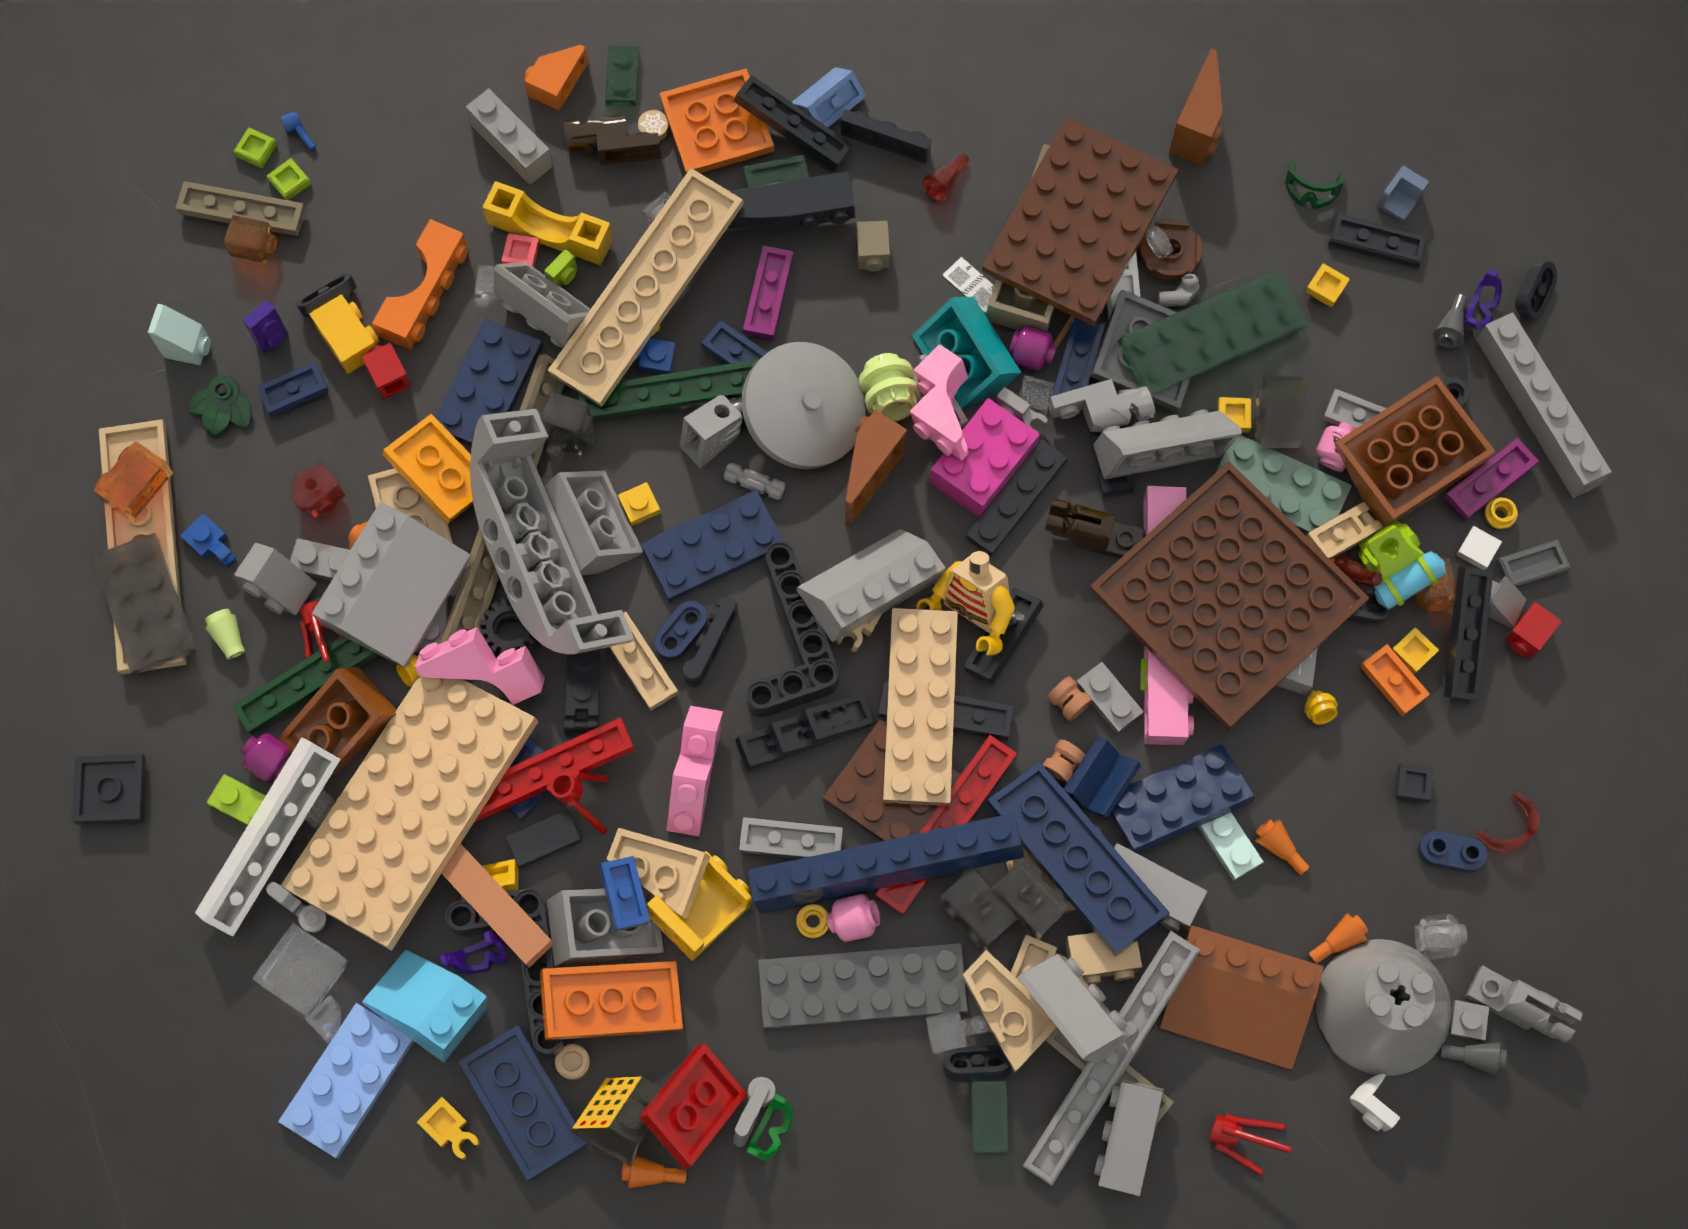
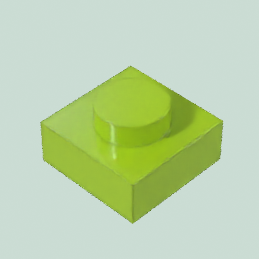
[544,249,578,287]

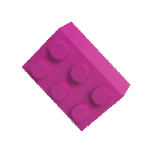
[929,398,1040,518]

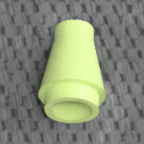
[205,609,245,660]

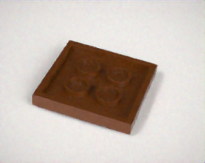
[823,719,961,841]

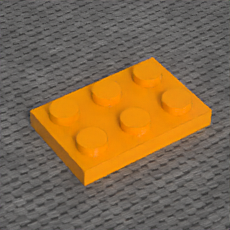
[382,414,473,523]

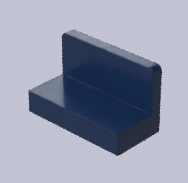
[1064,737,1141,818]

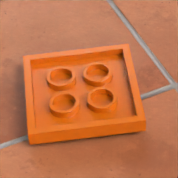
[659,68,774,174]

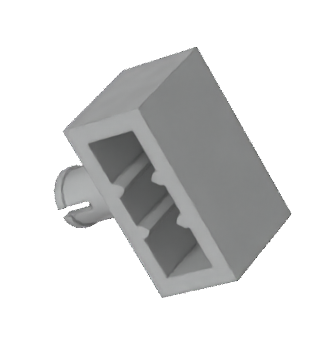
[234,542,316,615]

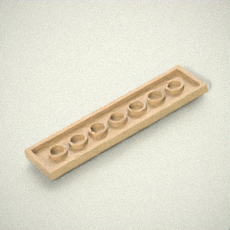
[548,168,744,407]
[99,419,187,675]

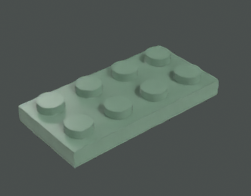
[1216,435,1352,535]

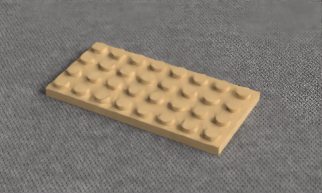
[281,676,538,951]

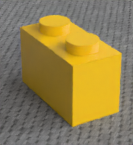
[309,294,379,374]

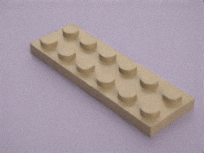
[883,608,958,806]

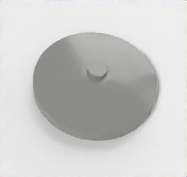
[742,342,866,469]

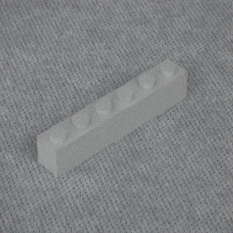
[1476,312,1612,498]

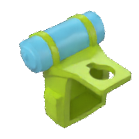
[1358,521,1447,610]

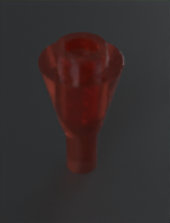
[923,152,969,200]
[1331,553,1382,586]

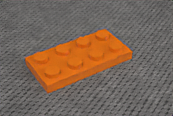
[540,961,683,1040]

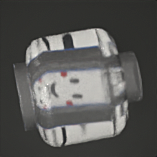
[1414,914,1467,959]

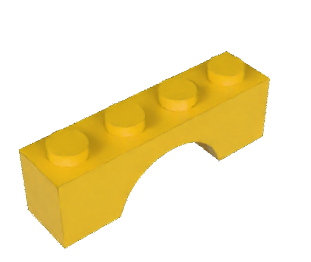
[483,181,613,266]

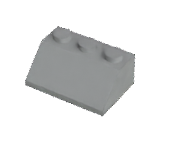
[494,262,591,348]
[544,471,644,575]
[1017,954,1131,1064]

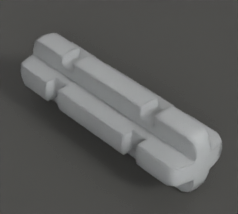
[724,463,786,500]

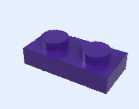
[243,300,288,354]

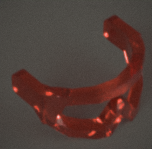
[1477,791,1539,851]

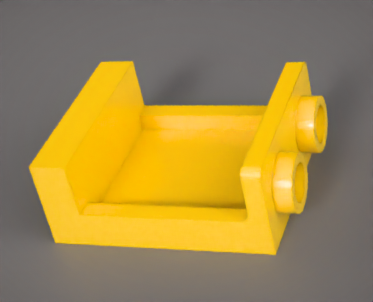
[647,851,752,961]

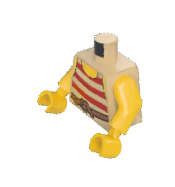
[916,551,1015,656]

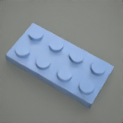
[278,1003,414,1159]

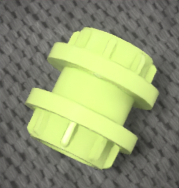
[859,353,920,421]

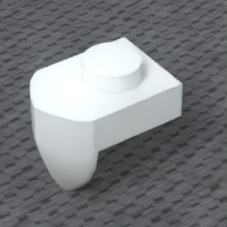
[1350,1073,1400,1132]

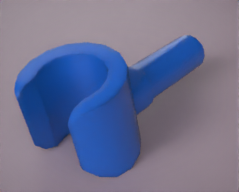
[281,112,316,151]

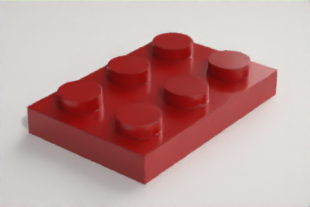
[639,1043,747,1169]

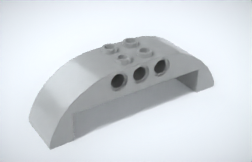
[470,409,634,654]

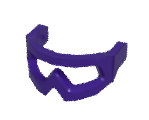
[1464,269,1502,331]
[440,930,507,974]

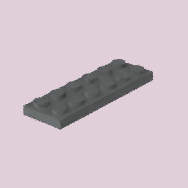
[758,943,968,1030]

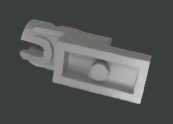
[1048,379,1155,432]
[1465,965,1583,1043]

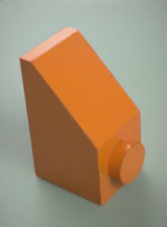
[524,45,588,111]

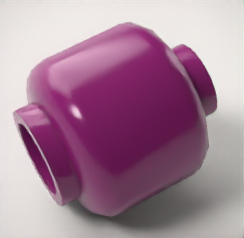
[1008,325,1057,371]
[241,733,291,783]

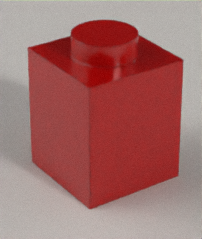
[362,343,411,400]
[1505,602,1562,659]

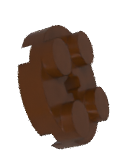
[1139,219,1203,281]

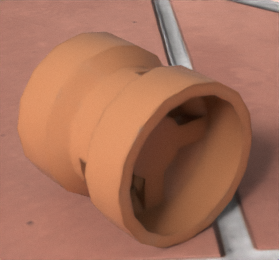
[1047,676,1093,722]
[1042,739,1085,786]

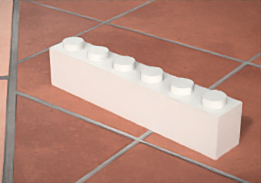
[195,737,340,936]

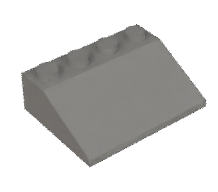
[312,502,472,668]

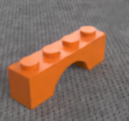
[372,219,468,350]

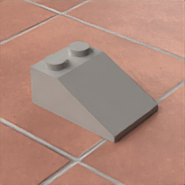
[547,887,664,967]

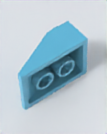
[362,950,487,1063]

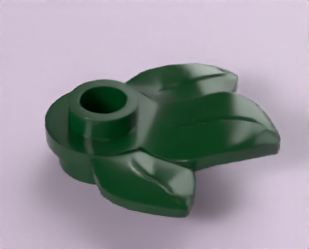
[189,375,252,438]

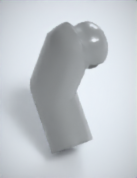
[1158,274,1200,307]

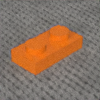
[1360,644,1430,717]

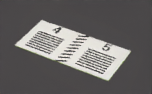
[943,257,994,313]

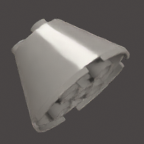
[1314,939,1452,1076]

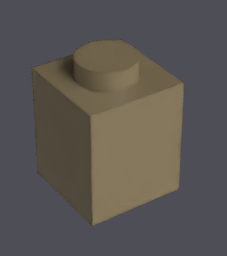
[856,220,890,272]

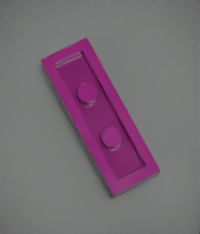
[743,245,793,340]
[1444,438,1539,521]

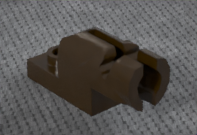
[564,115,661,165]
[1045,498,1145,558]

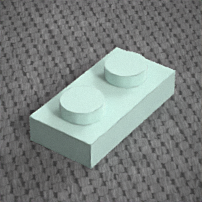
[1199,812,1263,881]

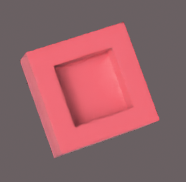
[501,233,540,267]

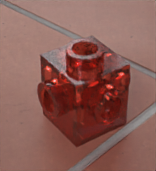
[289,461,346,519]

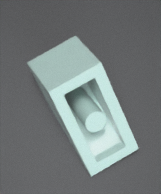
[148,304,211,366]

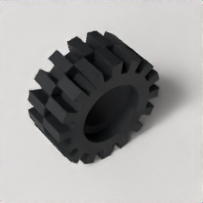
[480,599,540,657]

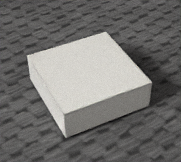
[1456,526,1502,570]

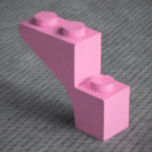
[910,344,969,461]
[415,627,545,705]
[666,706,723,837]

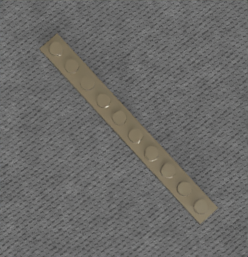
[439,354,565,644]

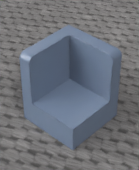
[1377,165,1429,222]

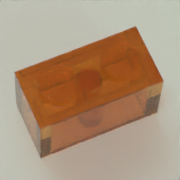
[93,441,173,522]

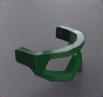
[1285,160,1345,208]

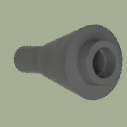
[1433,294,1468,348]
[1441,1042,1507,1077]

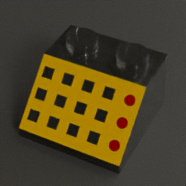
[571,1077,662,1166]

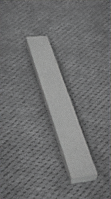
[1023,931,1200,1186]

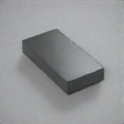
[1496,539,1571,588]

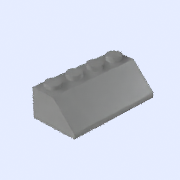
[1093,410,1242,480]
[796,529,945,642]

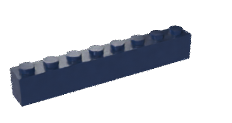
[748,813,1024,914]

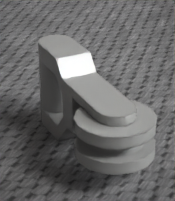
[266,882,327,933]
[733,1077,776,1147]

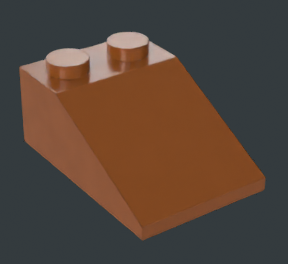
[1169,48,1224,167]
[845,409,907,526]
[278,666,396,780]

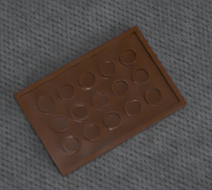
[981,117,1179,326]

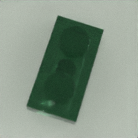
[605,46,640,106]
[971,1081,1008,1153]

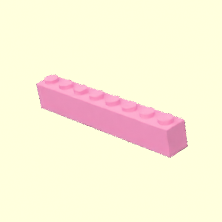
[1143,486,1194,745]

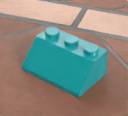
[912,297,1021,411]

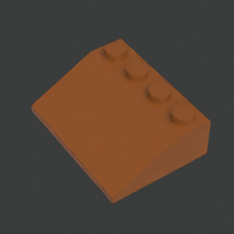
[1334,376,1496,528]
[1159,925,1324,1071]

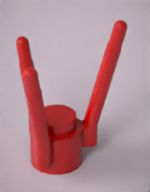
[299,601,342,662]
[547,769,609,834]
[1209,1113,1292,1175]

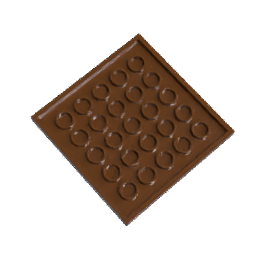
[1089,462,1369,730]

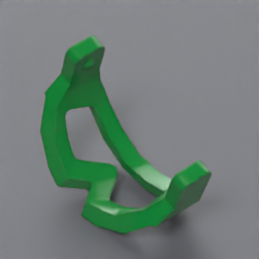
[746,1094,794,1161]

